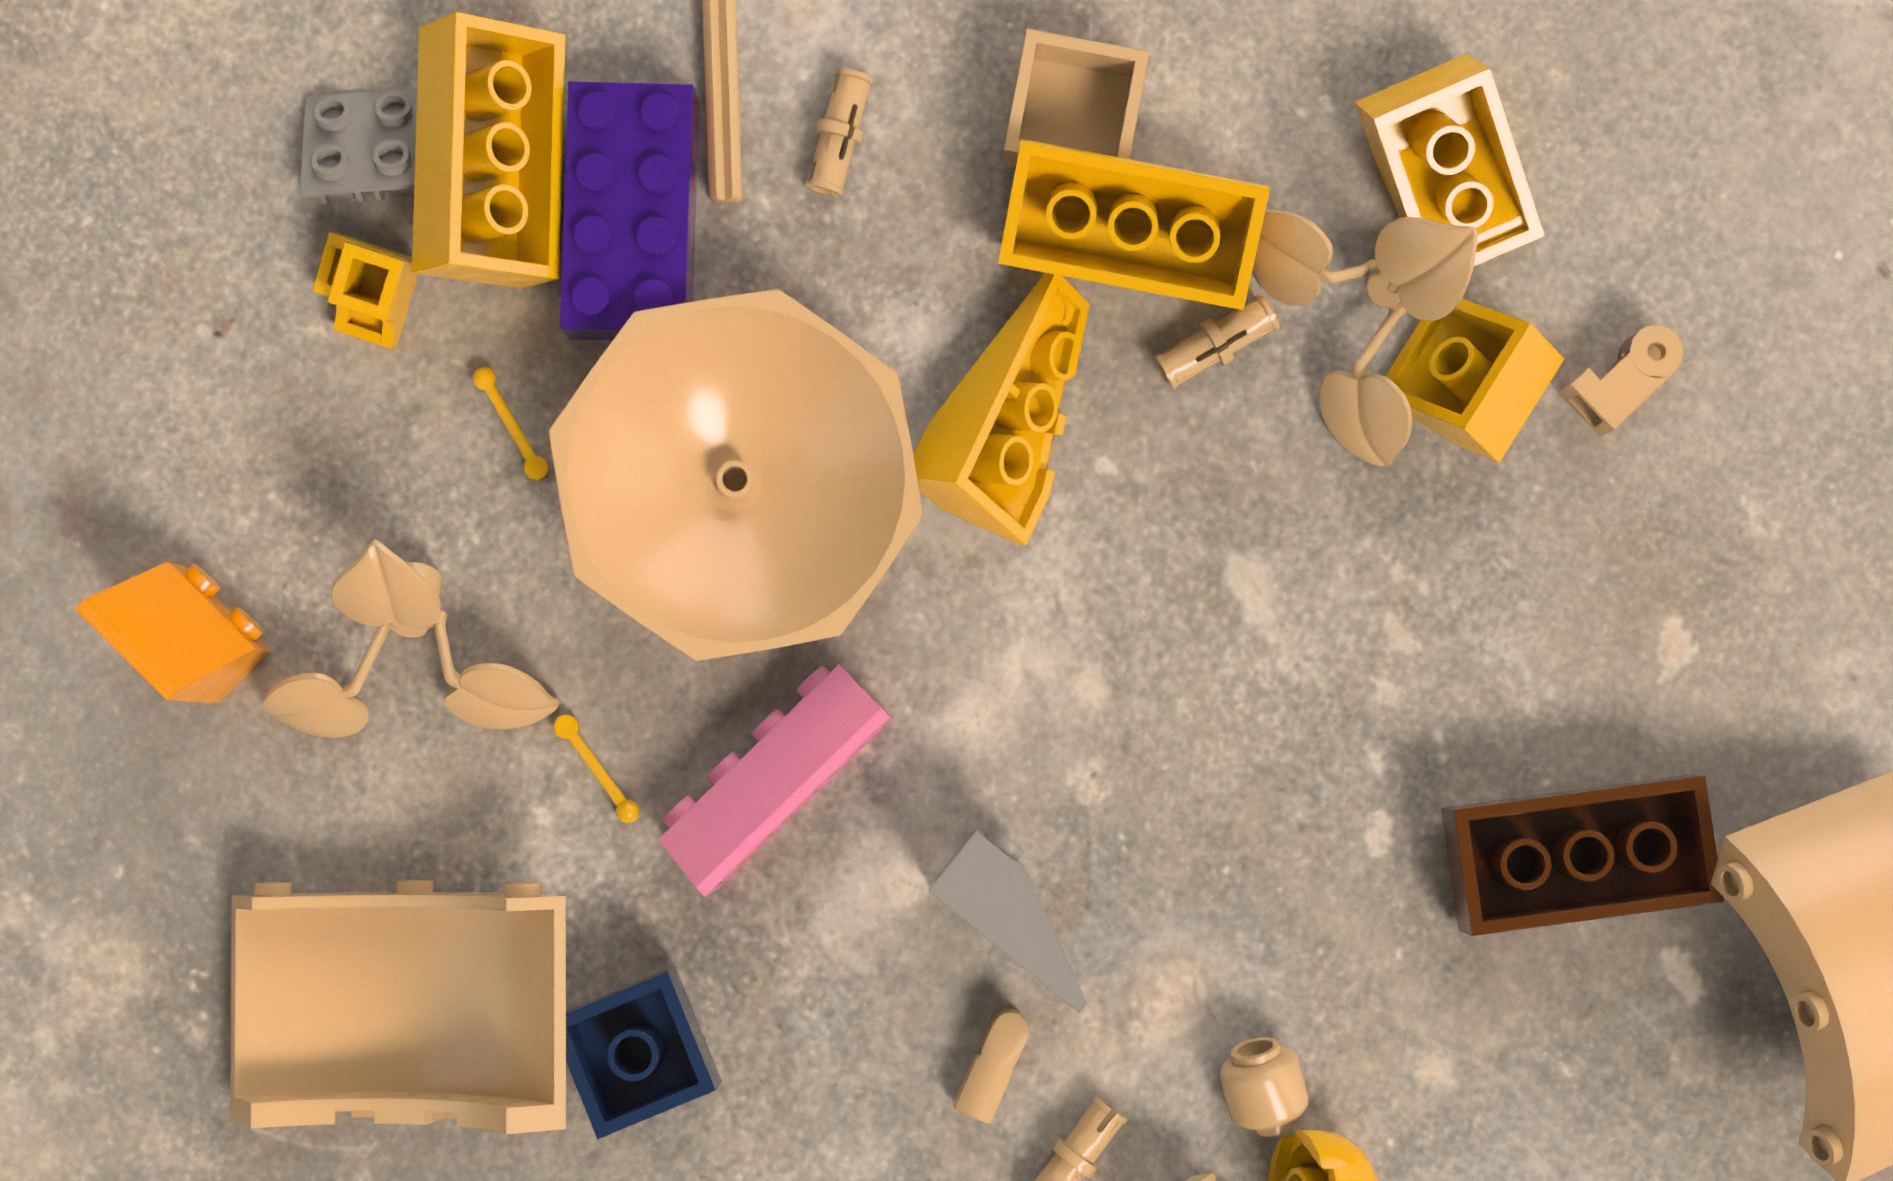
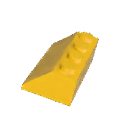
[998,139,1270,310]

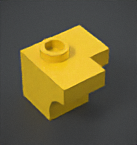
[312,232,419,349]

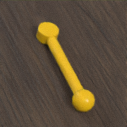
[472,366,550,481]
[554,715,640,824]

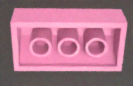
[658,664,892,897]

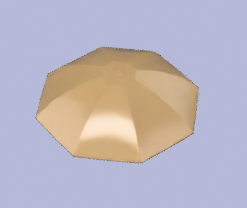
[549,289,923,661]

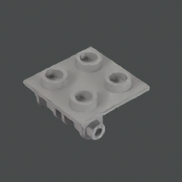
[300,88,417,205]

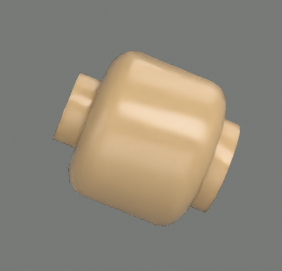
[1220,1037,1308,1137]

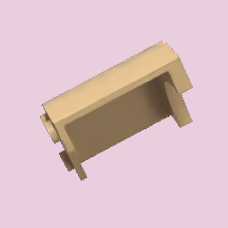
[1711,771,1893,1181]
[230,880,566,1134]

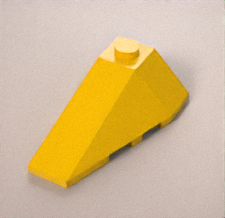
[913,273,1090,545]

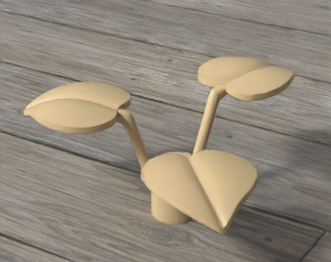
[1252,209,1478,467]
[262,539,560,738]

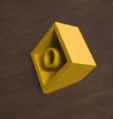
[1385,299,1564,463]

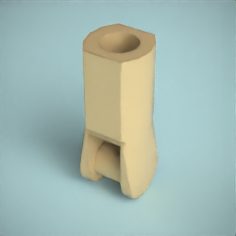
[953,1007,1030,1124]

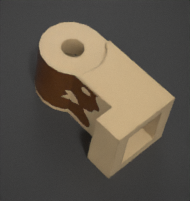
[1558,325,1684,437]

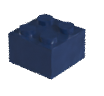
[566,966,722,1140]

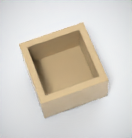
[1002,29,1150,168]

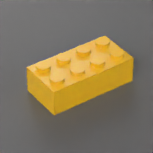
[412,12,565,288]

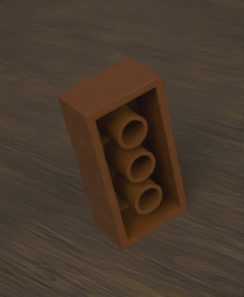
[1441,775,1724,936]

